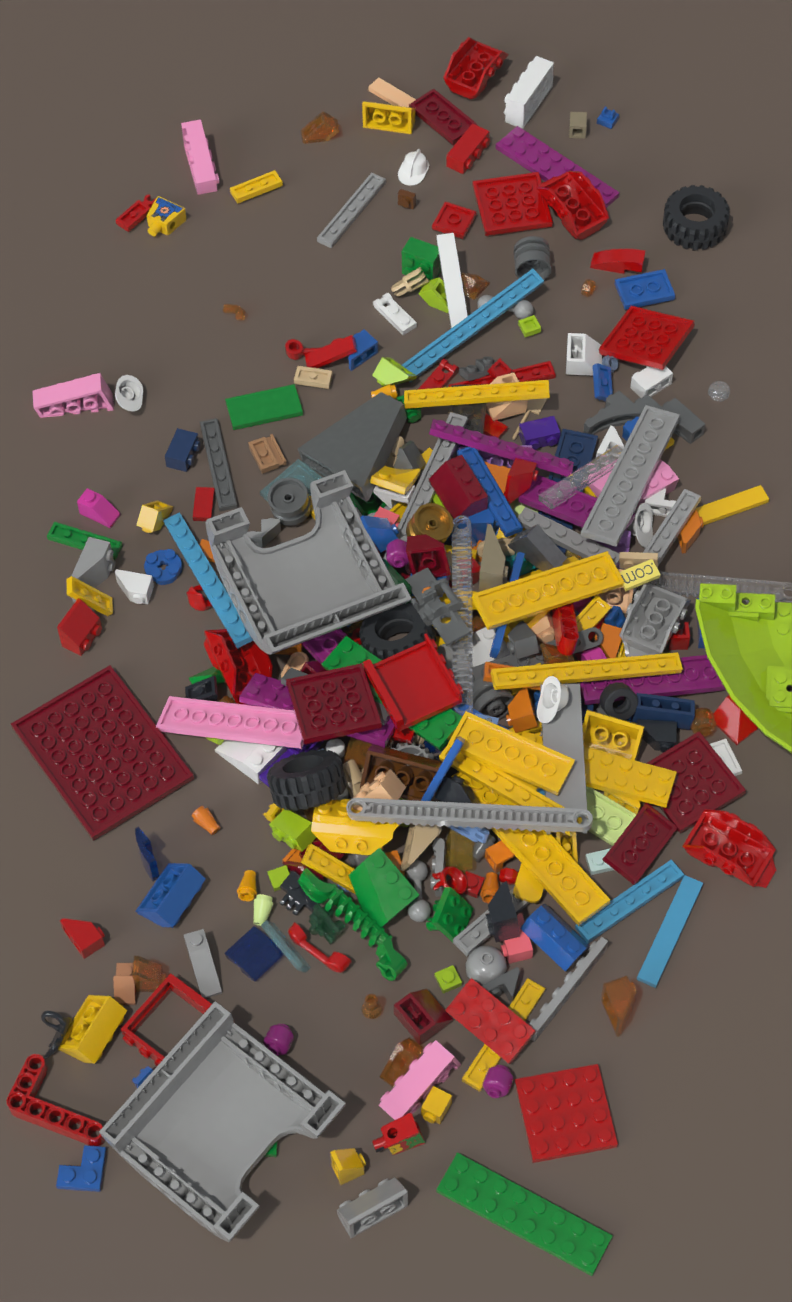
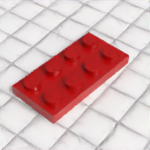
[445,978,537,1064]

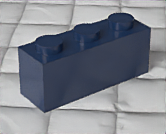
[632,693,695,730]

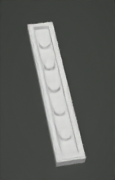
[436,233,467,328]

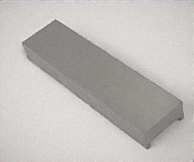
[540,684,588,834]

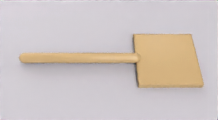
[512,398,547,440]

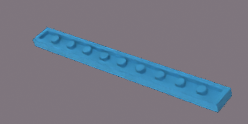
[402,269,544,382]
[163,512,253,648]

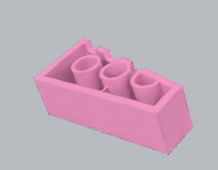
[181,119,219,195]
[33,373,114,418]
[379,1040,461,1120]

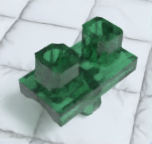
[309,903,345,945]

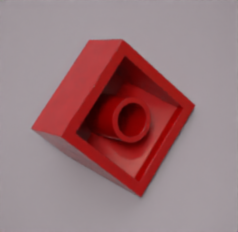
[57,598,102,656]

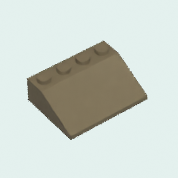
[478,524,508,613]

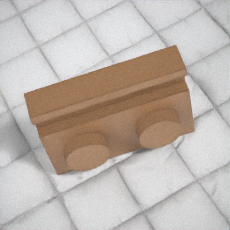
[248,434,286,474]

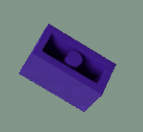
[519,416,560,450]

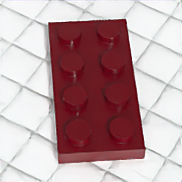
[409,88,478,145]
[602,803,677,885]

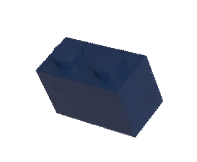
[165,428,201,472]

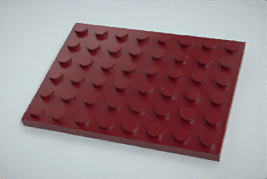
[11,665,194,841]

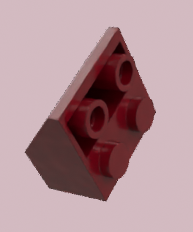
[394,989,453,1045]

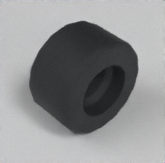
[600,682,638,720]

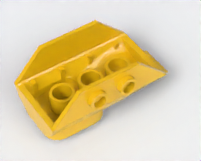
[311,799,402,855]

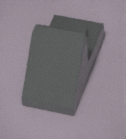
[482,967,520,1003]

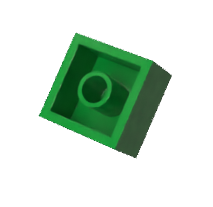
[402,237,442,281]

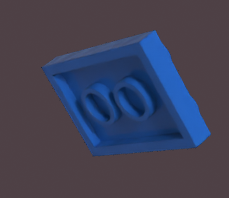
[615,269,675,310]

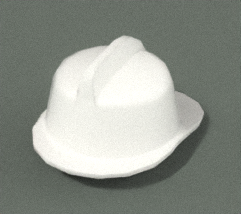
[398,149,429,186]
[115,375,143,412]
[628,503,653,548]
[537,676,569,724]

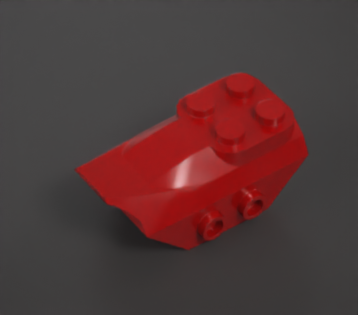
[443,37,509,99]
[537,171,609,239]
[204,629,272,706]
[682,810,777,888]

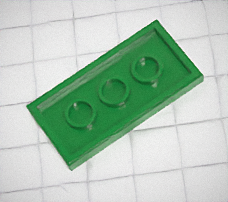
[225,384,303,430]

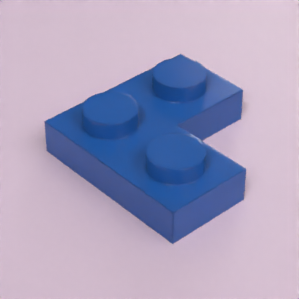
[56,1146,106,1192]

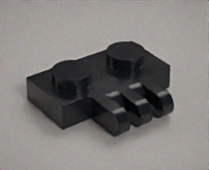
[279,871,319,916]

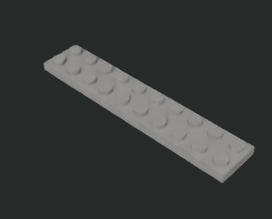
[581,405,680,547]

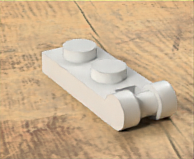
[373,293,417,335]

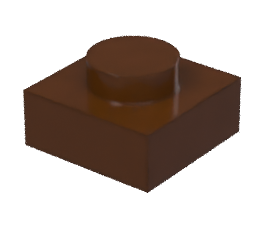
[398,189,416,210]

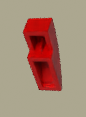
[590,249,646,274]

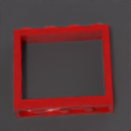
[121,973,235,1066]

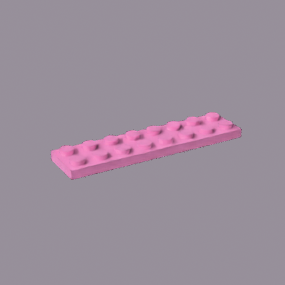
[156,696,304,749]

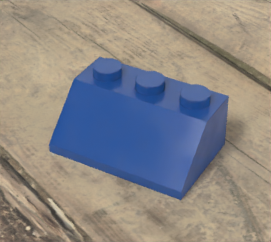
[135,863,205,927]
[520,903,590,971]

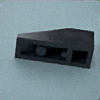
[435,775,481,804]

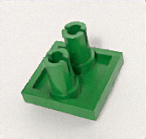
[426,887,474,942]

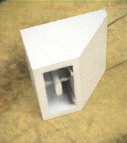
[566,333,602,376]

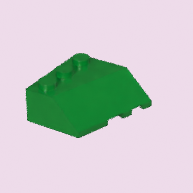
[348,847,419,928]

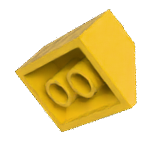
[362,101,415,134]
[582,710,644,761]
[58,995,127,1064]

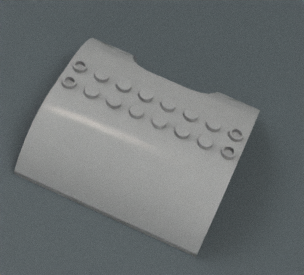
[206,470,412,654]
[99,1001,346,1242]

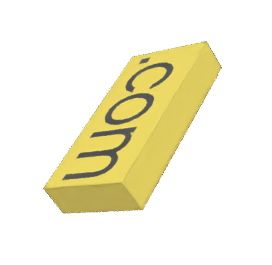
[619,559,661,591]

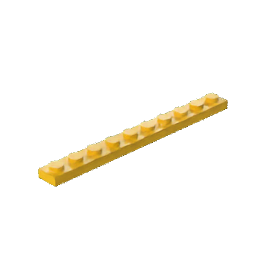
[490,652,683,690]

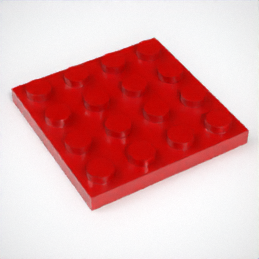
[472,172,552,236]
[599,306,695,370]
[515,1064,618,1163]

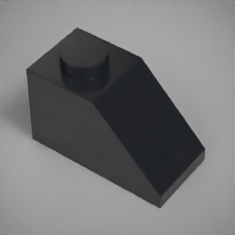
[637,719,677,752]

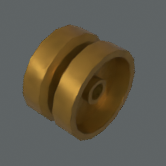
[406,503,454,544]

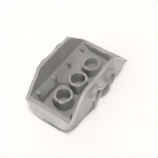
[619,583,691,657]

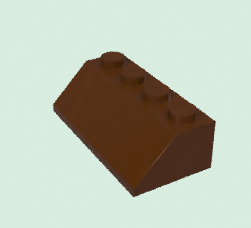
[360,744,447,802]

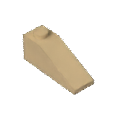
[400,823,442,871]

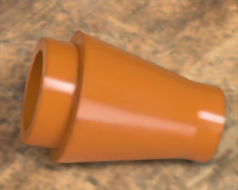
[191,806,220,835]
[480,872,499,904]

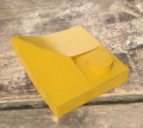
[370,466,421,495]

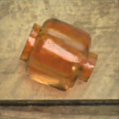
[691,708,716,737]

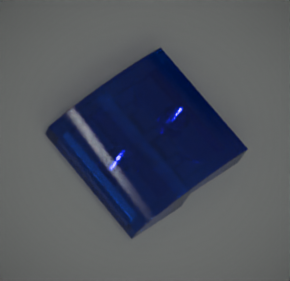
[135,827,159,882]
[224,926,284,981]

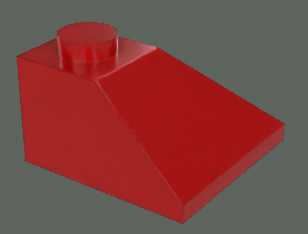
[504,458,539,504]
[710,695,759,745]

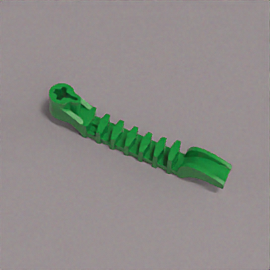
[298,867,407,981]

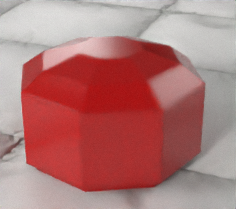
[499,868,519,885]

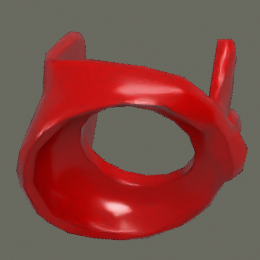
[186,585,212,611]
[432,867,467,895]

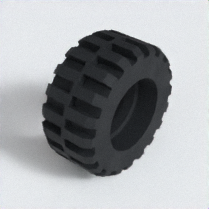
[663,185,730,250]
[359,602,436,660]
[267,749,347,811]

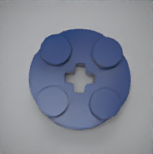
[144,549,182,585]

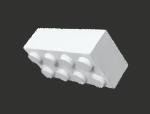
[504,56,554,129]

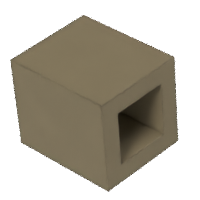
[569,112,587,139]

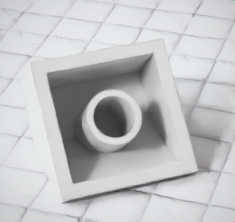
[464,627,512,668]

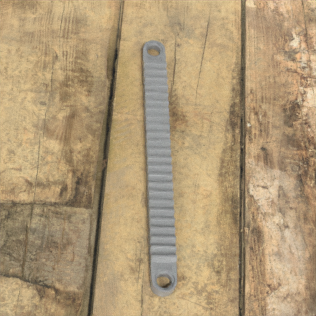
[346,798,593,833]

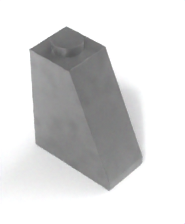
[508,524,567,571]

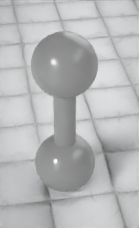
[477,295,534,319]
[405,860,431,922]

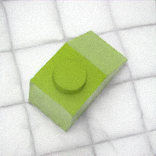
[418,277,449,314]
[372,357,417,386]

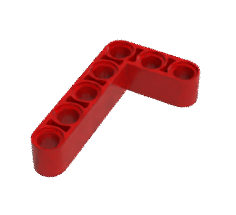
[519,577,579,656]
[7,1054,105,1147]

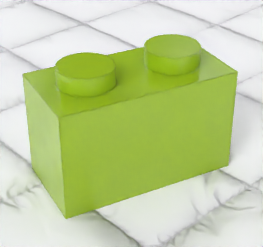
[269,810,317,852]

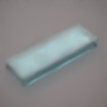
[261,920,311,973]

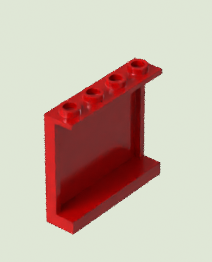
[363,633,464,732]

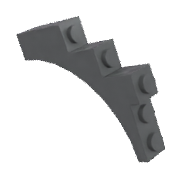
[584,391,705,444]

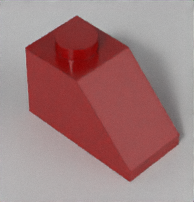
[60,918,105,959]

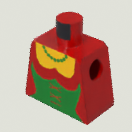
[372,1113,425,1155]

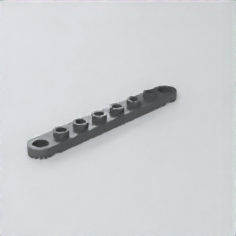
[458,627,603,689]

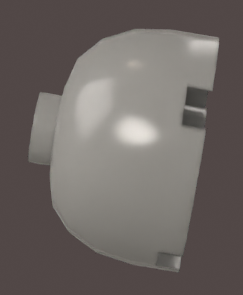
[465,945,507,986]

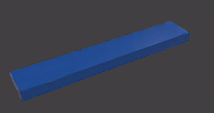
[457,447,523,538]
[489,552,525,658]

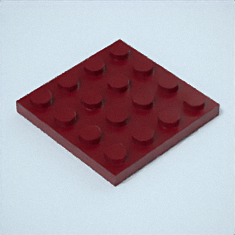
[286,663,382,744]
[646,731,746,834]

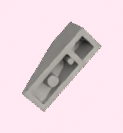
[184,929,222,999]

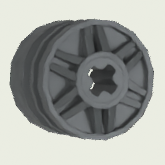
[513,236,551,280]

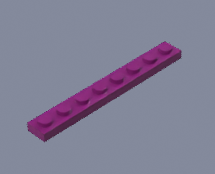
[429,419,574,477]

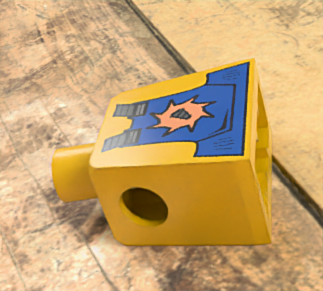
[147,196,187,236]

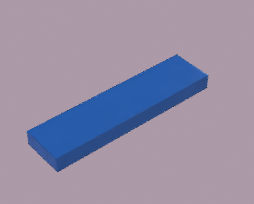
[421,736,465,801]

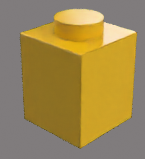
[421,1086,452,1124]

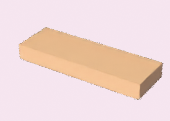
[368,78,416,107]

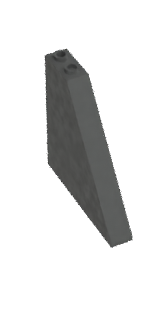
[298,392,407,501]

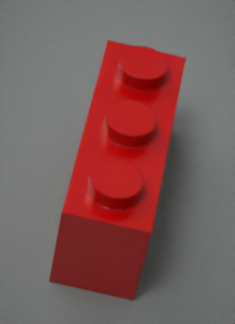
[446,123,491,174]

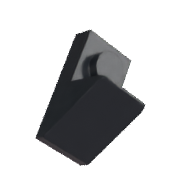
[185,676,218,702]

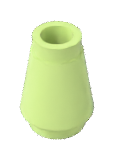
[253,894,274,926]

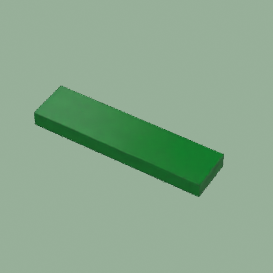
[47,522,123,560]

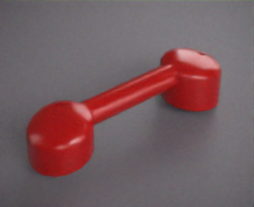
[285,338,342,360]
[288,922,352,973]

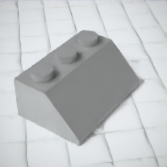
[337,1177,408,1238]

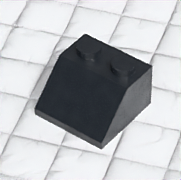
[485,881,520,943]

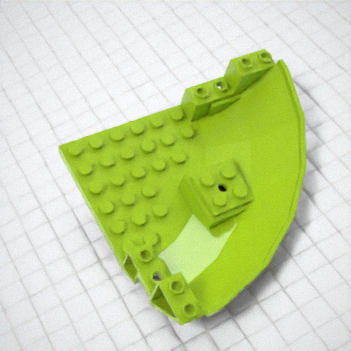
[695,583,792,753]

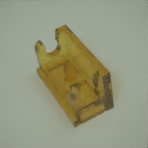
[446,829,472,874]

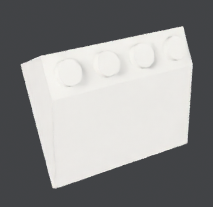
[215,739,287,784]

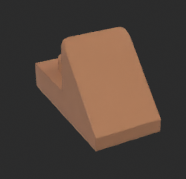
[113,963,138,1005]

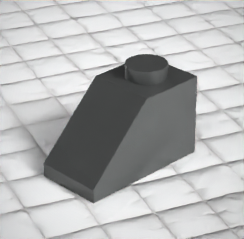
[507,621,539,659]

